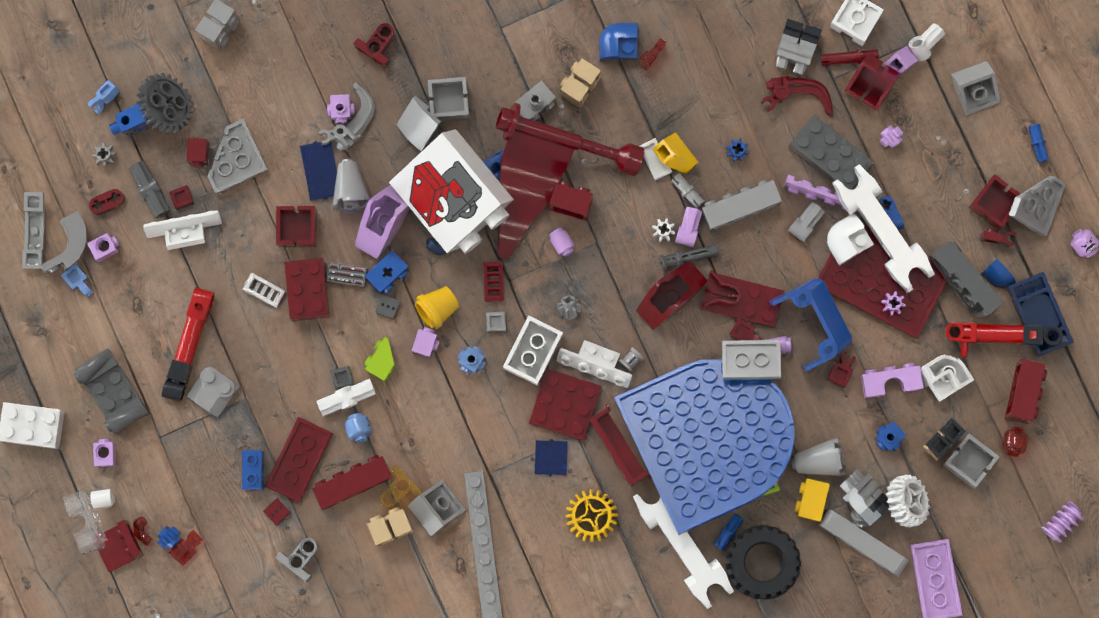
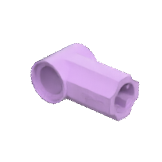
[675,207,702,247]

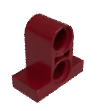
[353,23,395,69]

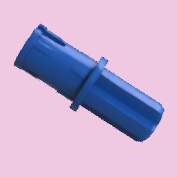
[1028,124,1049,163]
[714,514,744,551]

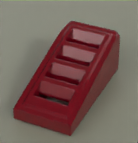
[483,261,504,302]

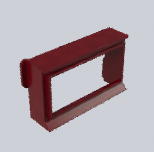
[589,404,652,487]

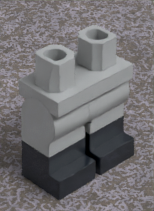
[775,19,822,77]
[840,469,889,526]

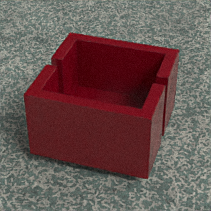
[844,53,901,111]
[968,174,1020,230]
[549,182,593,221]
[276,206,317,247]

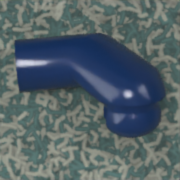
[426,238,446,255]

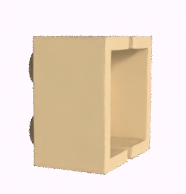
[560,58,601,109]
[367,507,414,547]

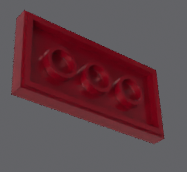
[265,417,333,503]

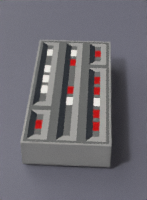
[326,262,367,287]

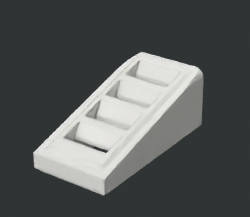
[242,273,285,308]

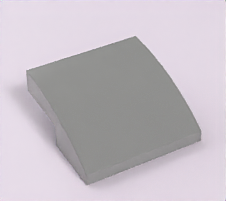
[397,96,441,151]

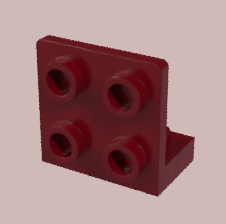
[93,520,144,572]

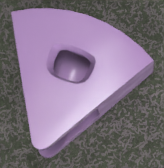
[355,185,410,259]

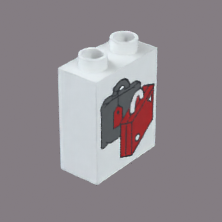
[389,129,514,254]

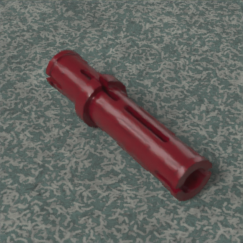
[820,49,879,66]

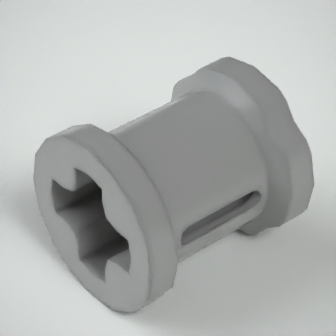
[619,347,644,373]

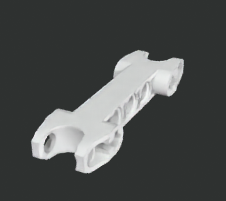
[832,164,935,293]
[633,494,734,609]

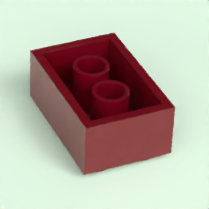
[284,258,330,322]
[1005,359,1047,424]

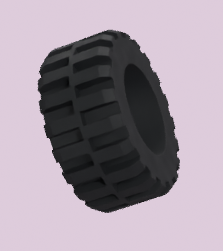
[726,525,801,600]

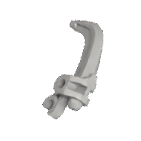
[318,82,375,151]

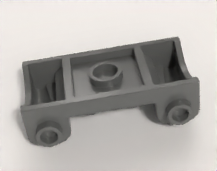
[74,348,150,434]

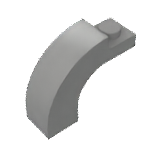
[41,211,86,274]

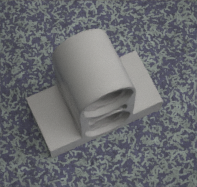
[275,538,319,582]

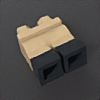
[923,418,966,461]

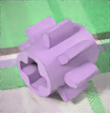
[880,125,903,149]
[881,291,906,316]

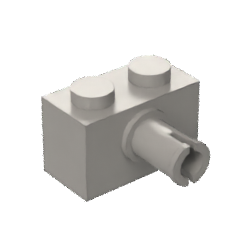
[512,80,556,122]

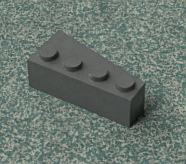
[929,241,1004,317]

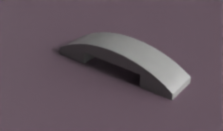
[22,192,45,269]

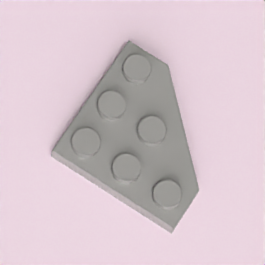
[208,118,268,195]
[1009,176,1066,237]

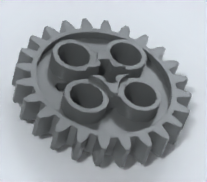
[136,73,194,134]

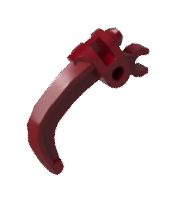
[760,76,833,115]

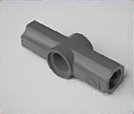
[129,161,170,219]

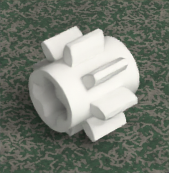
[652,218,675,242]

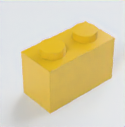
[794,478,830,522]

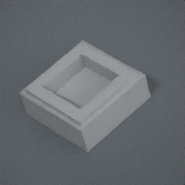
[486,312,506,332]

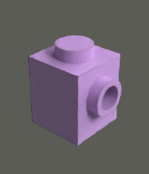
[884,46,918,75]
[412,327,440,358]

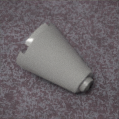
[332,159,370,214]
[791,437,846,476]

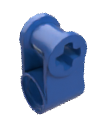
[878,196,904,230]

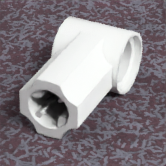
[908,23,945,61]
[91,489,115,509]

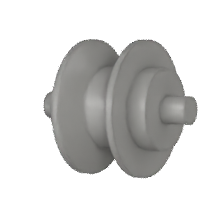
[851,509,868,527]

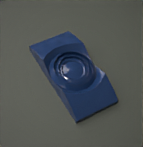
[1008,272,1074,357]

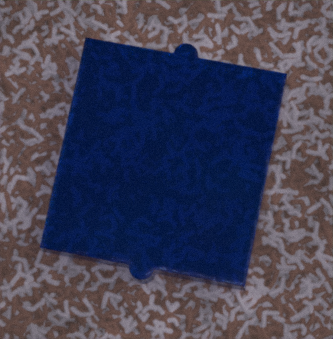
[535,439,568,477]

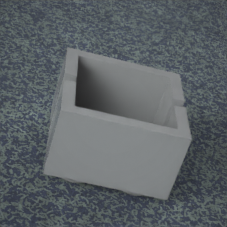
[195,0,239,50]
[428,77,470,121]
[942,433,999,489]

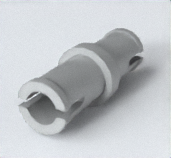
[671,173,705,209]

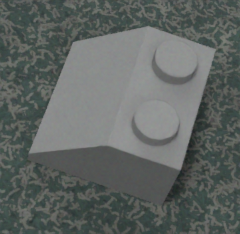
[951,61,1001,116]
[408,480,466,536]

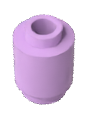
[549,227,575,257]

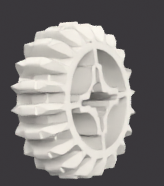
[886,475,931,527]

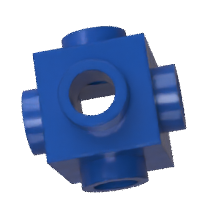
[875,421,906,452]

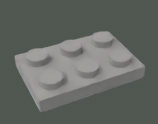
[722,340,781,380]

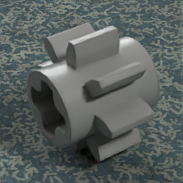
[92,143,117,167]
[557,296,581,320]

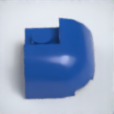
[599,23,638,61]

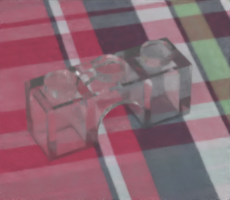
[62,490,106,555]

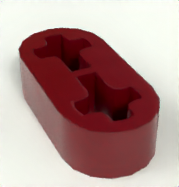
[89,189,125,215]

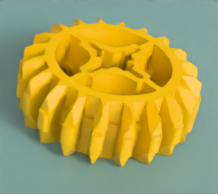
[565,489,618,542]

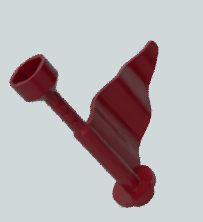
[496,103,644,259]

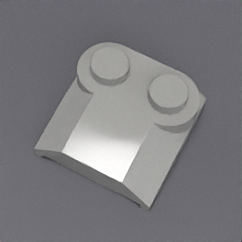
[187,365,240,418]

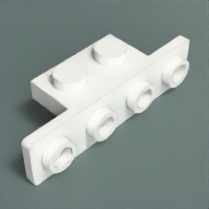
[143,210,222,250]
[556,340,632,388]

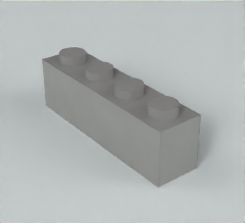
[701,179,782,231]

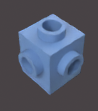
[458,346,486,375]

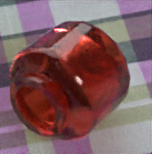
[1002,427,1029,457]

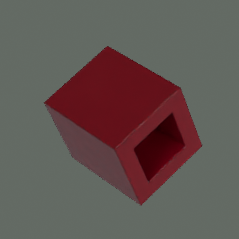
[186,138,209,167]

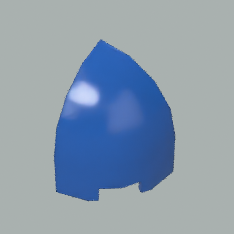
[981,259,1016,288]

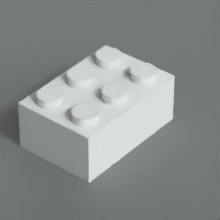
[503,315,563,386]
[0,402,65,449]

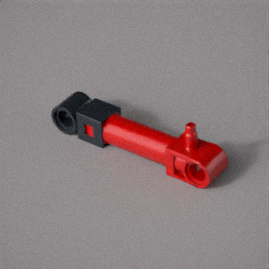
[162,287,215,402]
[945,322,1063,358]

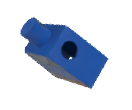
[109,104,153,135]

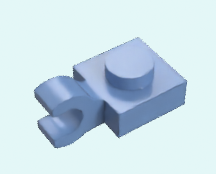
[88,80,120,114]
[61,263,93,298]

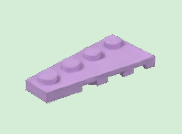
[784,174,845,210]

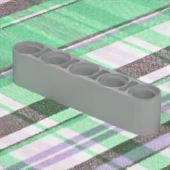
[819,509,909,577]

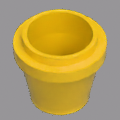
[415,286,459,330]

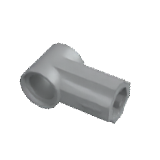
[788,202,825,242]

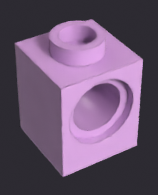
[87,233,120,263]
[93,439,116,467]

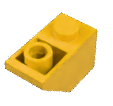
[652,133,699,174]

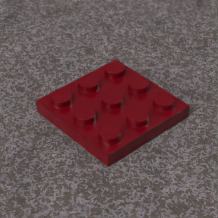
[529,368,602,441]

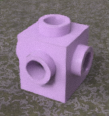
[327,94,355,124]

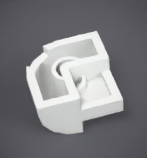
[827,213,874,266]
[921,354,974,402]

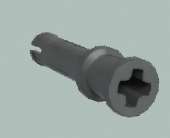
[659,244,718,272]

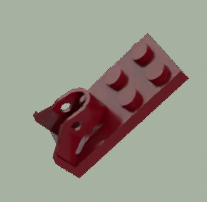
[701,270,784,328]

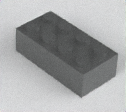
[788,115,874,190]

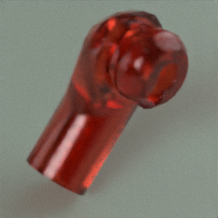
[133,517,153,546]

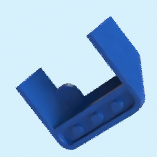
[769,278,852,371]

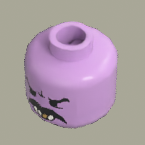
[1070,229,1099,258]

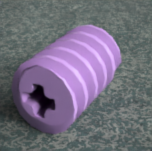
[1041,500,1084,543]

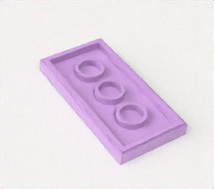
[910,539,963,618]

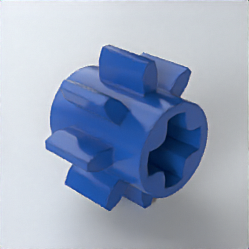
[726,138,749,162]
[157,526,181,550]

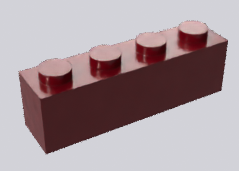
[312,455,393,510]

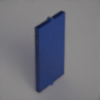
[300,141,337,201]

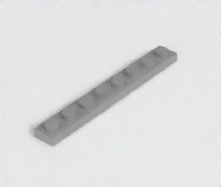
[464,471,502,618]

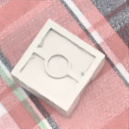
[830,0,884,46]

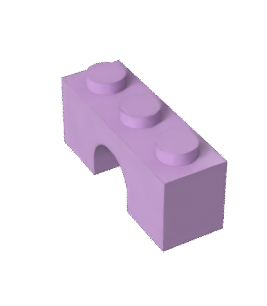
[861,363,924,399]

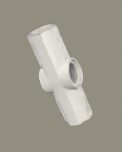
[316,379,376,416]

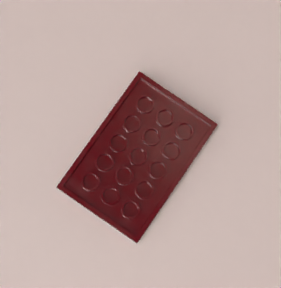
[818,224,947,339]

